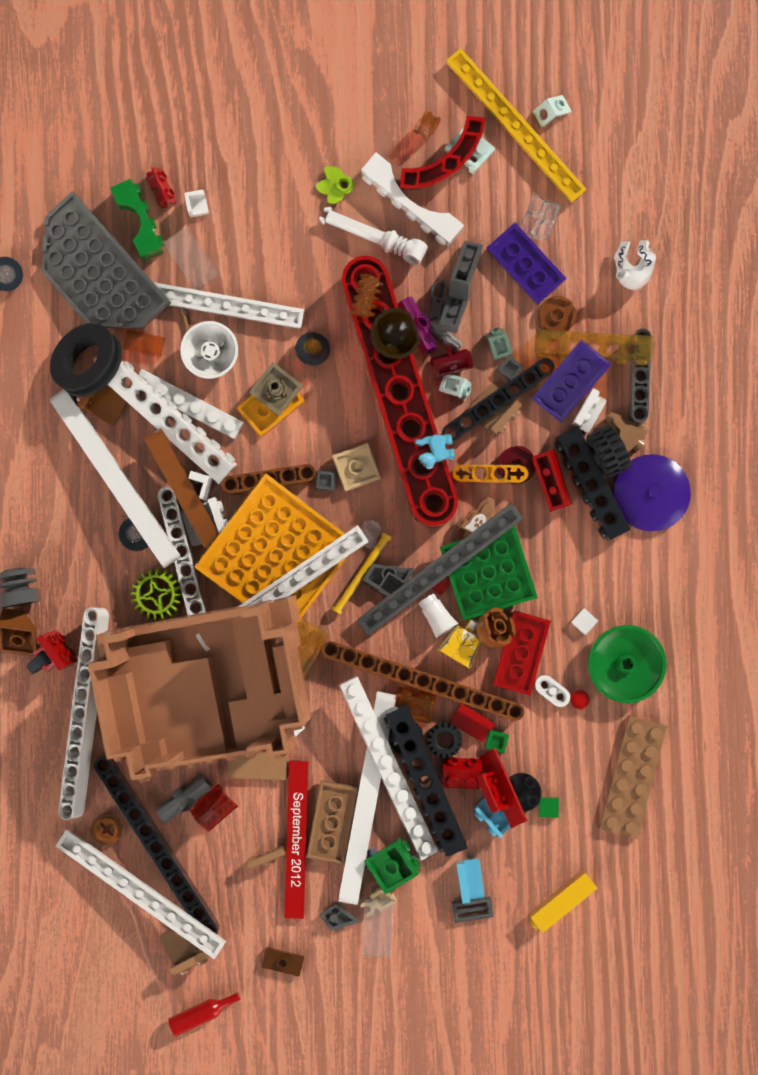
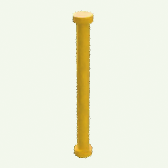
[331,532,392,615]

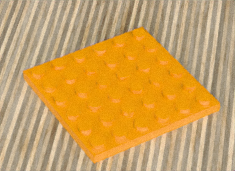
[194,473,348,623]

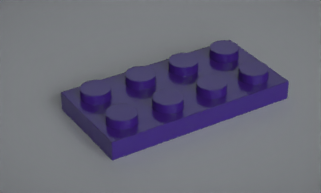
[486,223,567,305]
[532,339,611,423]

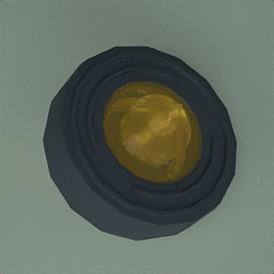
[295,332,330,366]

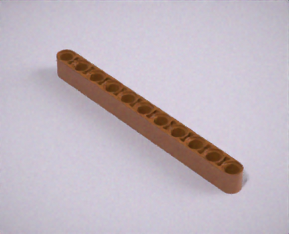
[322,641,524,721]

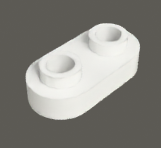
[535,675,570,707]

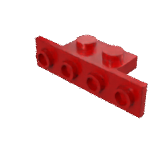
[477,748,527,829]

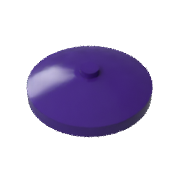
[613,454,691,532]

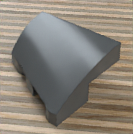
[362,564,415,597]

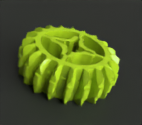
[130,568,183,621]

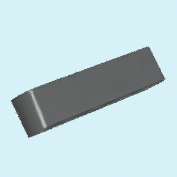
[628,328,652,424]

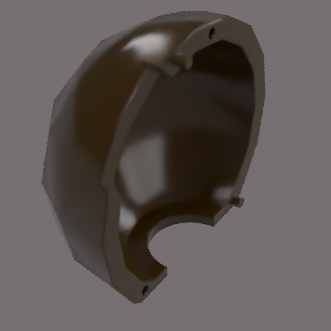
[370,308,420,360]

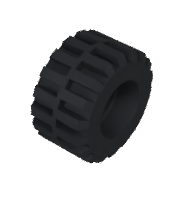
[586,425,631,479]

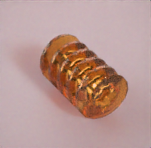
[350,274,383,318]

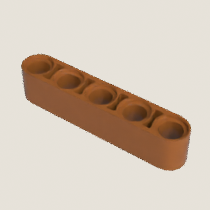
[222,464,316,495]

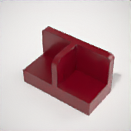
[430,345,473,378]

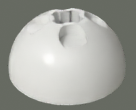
[180,321,238,379]

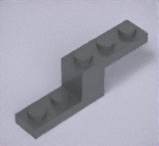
[438,241,483,333]

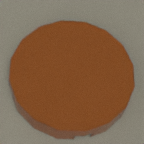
[538,296,577,334]

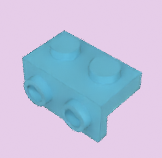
[474,797,510,838]

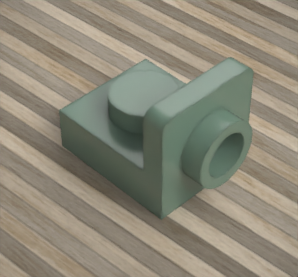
[485,328,513,360]

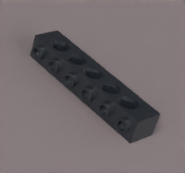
[554,426,631,541]

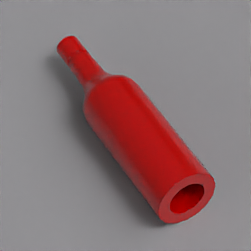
[168,992,241,1037]

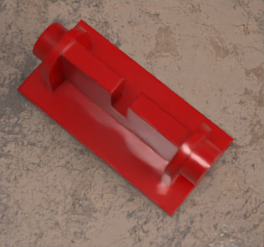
[146,167,177,209]

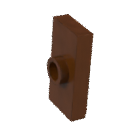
[262,947,304,977]

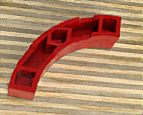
[400,116,486,190]

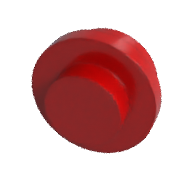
[570,690,590,709]

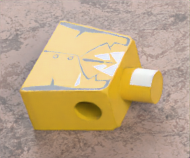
[437,619,481,668]

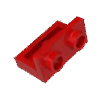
[442,757,482,790]

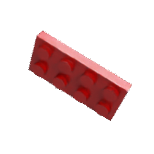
[493,610,551,696]

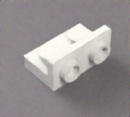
[571,388,607,433]

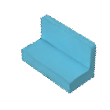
[456,858,485,904]

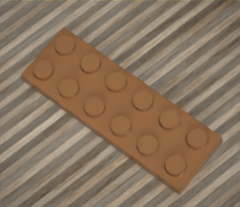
[599,715,667,839]

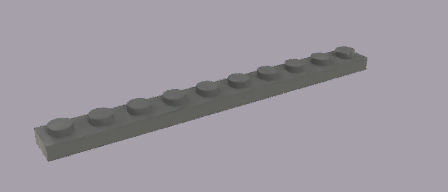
[356,503,523,635]

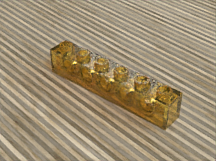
[534,329,654,365]

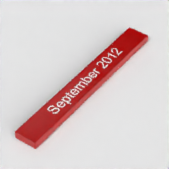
[284,760,309,919]

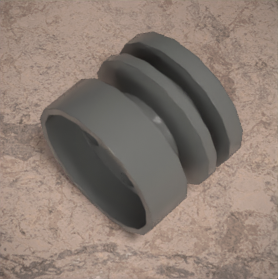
[0,567,40,608]

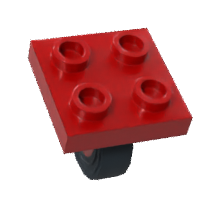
[27,630,78,674]

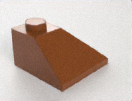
[0,608,38,656]

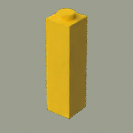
[529,870,598,933]

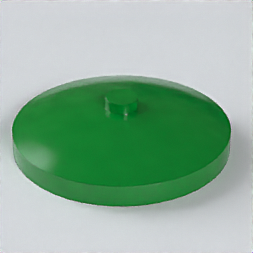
[588,625,667,703]

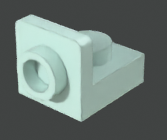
[438,374,471,401]

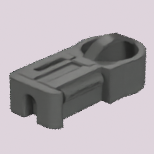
[427,281,449,321]

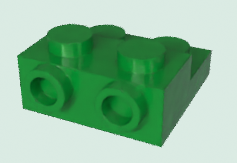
[364,837,421,894]

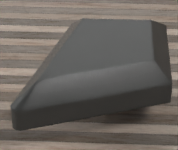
[320,903,359,931]

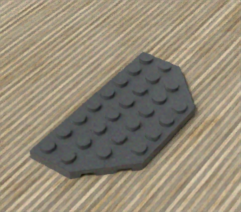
[41,191,171,329]

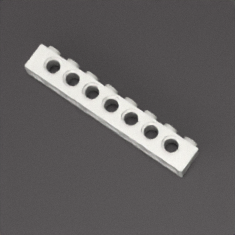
[108,361,238,484]

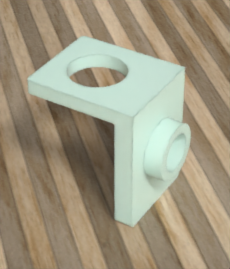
[533,95,571,127]

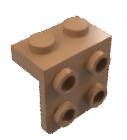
[468,384,522,437]
[160,929,209,976]

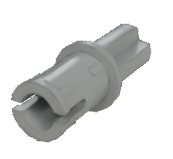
[429,320,462,351]

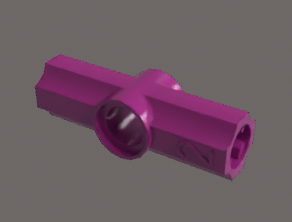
[398,297,438,355]

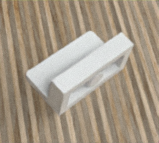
[189,471,213,501]

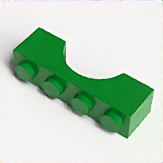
[110,179,165,261]

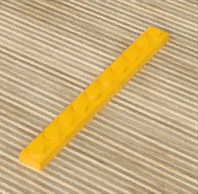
[446,48,587,204]

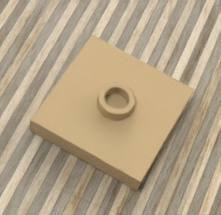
[332,443,381,492]

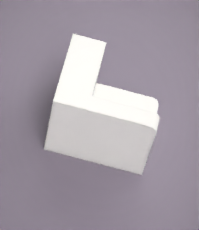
[184,190,209,218]

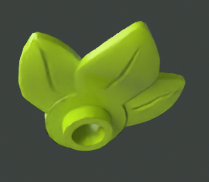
[316,166,354,204]

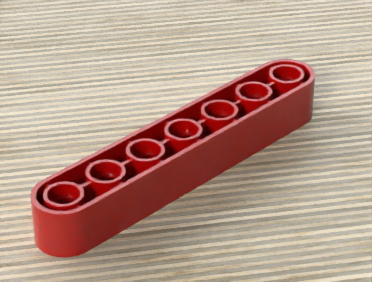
[342,256,458,528]

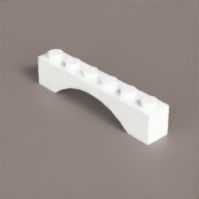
[361,152,464,247]

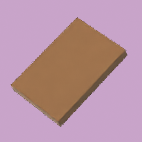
[228,752,287,780]

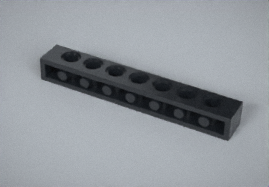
[383,702,468,857]

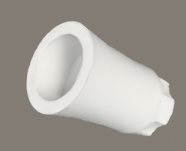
[418,594,459,638]

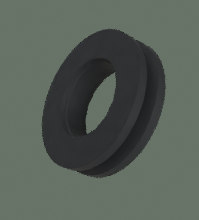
[50,323,122,397]

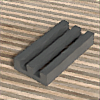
[452,896,494,923]

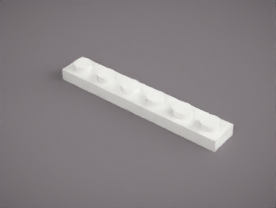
[139,369,244,440]

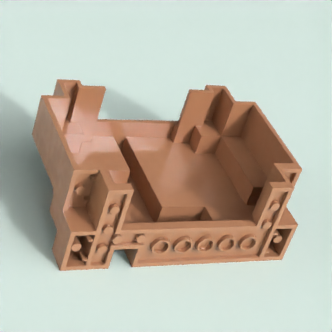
[88,595,311,782]

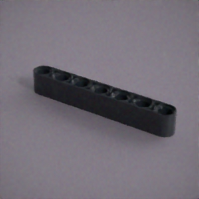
[441,358,555,443]

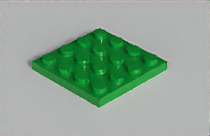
[440,525,538,621]

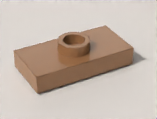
[246,845,286,869]

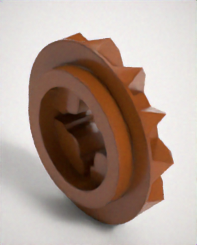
[91,813,123,845]

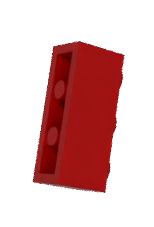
[532,450,573,512]

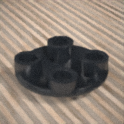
[509,773,541,812]

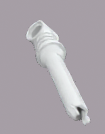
[319,207,428,266]

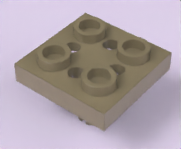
[249,362,303,417]

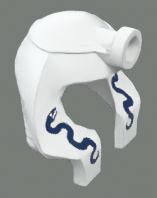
[614,240,656,290]

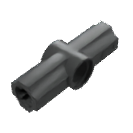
[156,774,212,823]

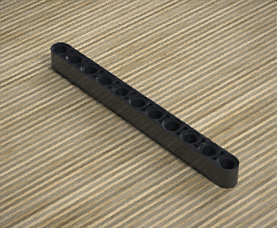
[94,755,220,934]

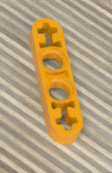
[453,464,529,483]

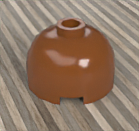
[476,608,515,648]

